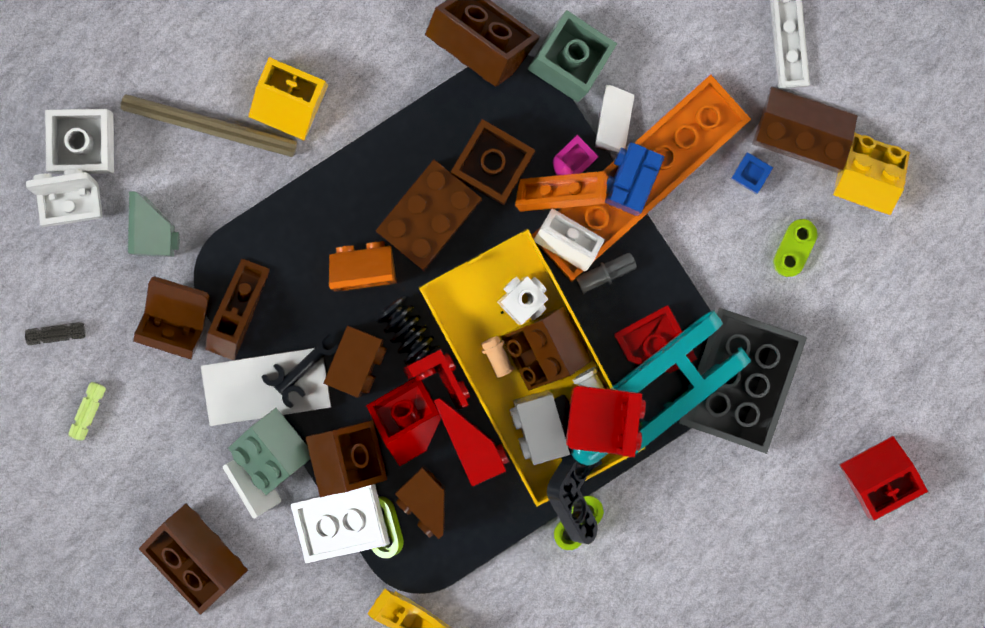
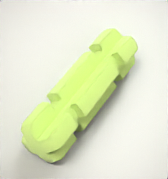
[68,382,106,441]

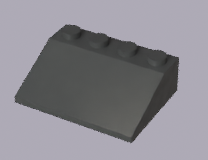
[679,308,807,454]

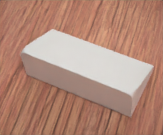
[595,85,634,152]
[534,208,605,271]
[223,460,281,519]

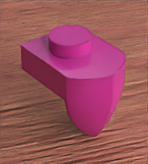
[553,135,598,176]

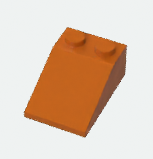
[329,241,397,292]

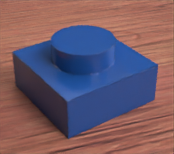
[731,152,773,194]

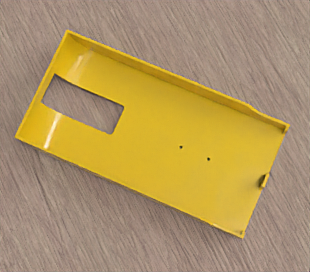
[419,229,645,507]

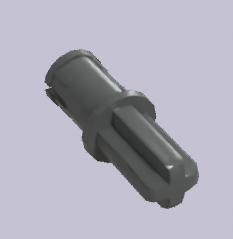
[576,253,637,294]

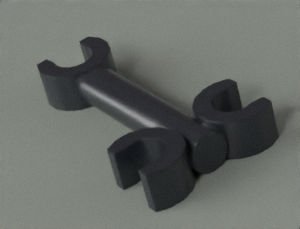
[262,333,339,408]

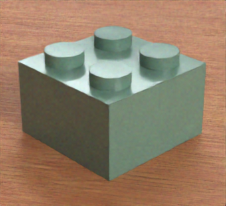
[528,10,617,102]
[228,408,311,495]

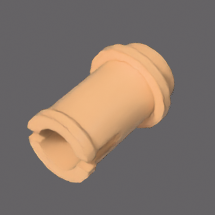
[481,336,514,378]

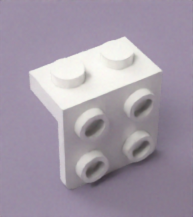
[26,169,103,227]

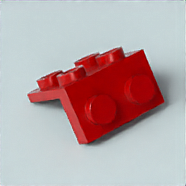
[566,386,646,457]

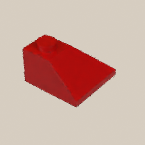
[366,378,441,466]

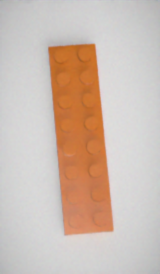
[532,74,751,282]

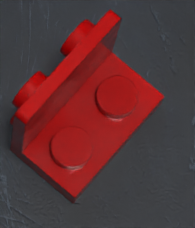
[402,349,470,409]

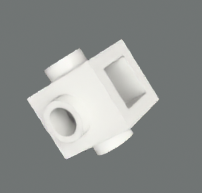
[497,276,548,325]

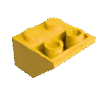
[248,57,328,141]
[833,133,910,216]

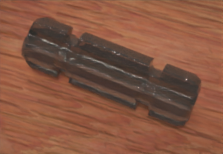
[25,322,86,345]

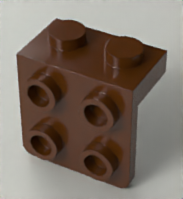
[133,276,209,360]

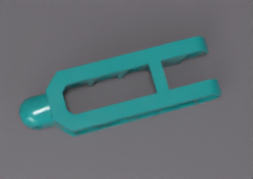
[571,310,751,465]

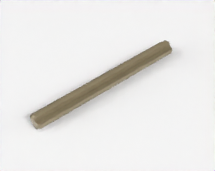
[121,94,297,157]

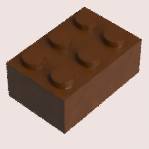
[376,160,482,271]

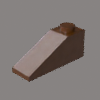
[205,259,270,360]

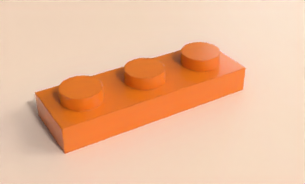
[515,171,609,211]

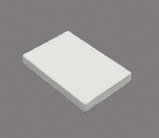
[291,484,390,563]

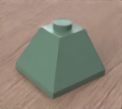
[128,191,180,257]

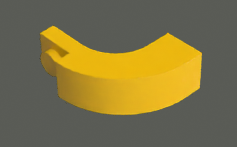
[367,588,452,628]

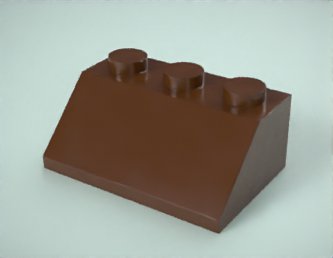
[425,0,540,87]
[752,87,858,173]
[139,503,248,615]

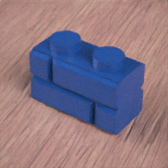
[605,142,665,216]

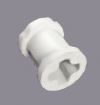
[573,367,605,389]

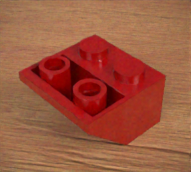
[839,436,928,521]

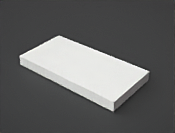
[201,348,331,426]

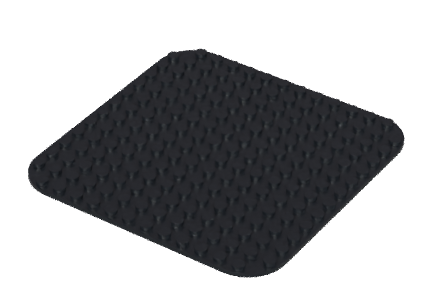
[194,55,711,594]

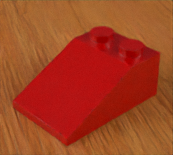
[434,397,509,486]

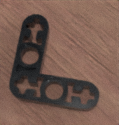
[547,449,598,545]

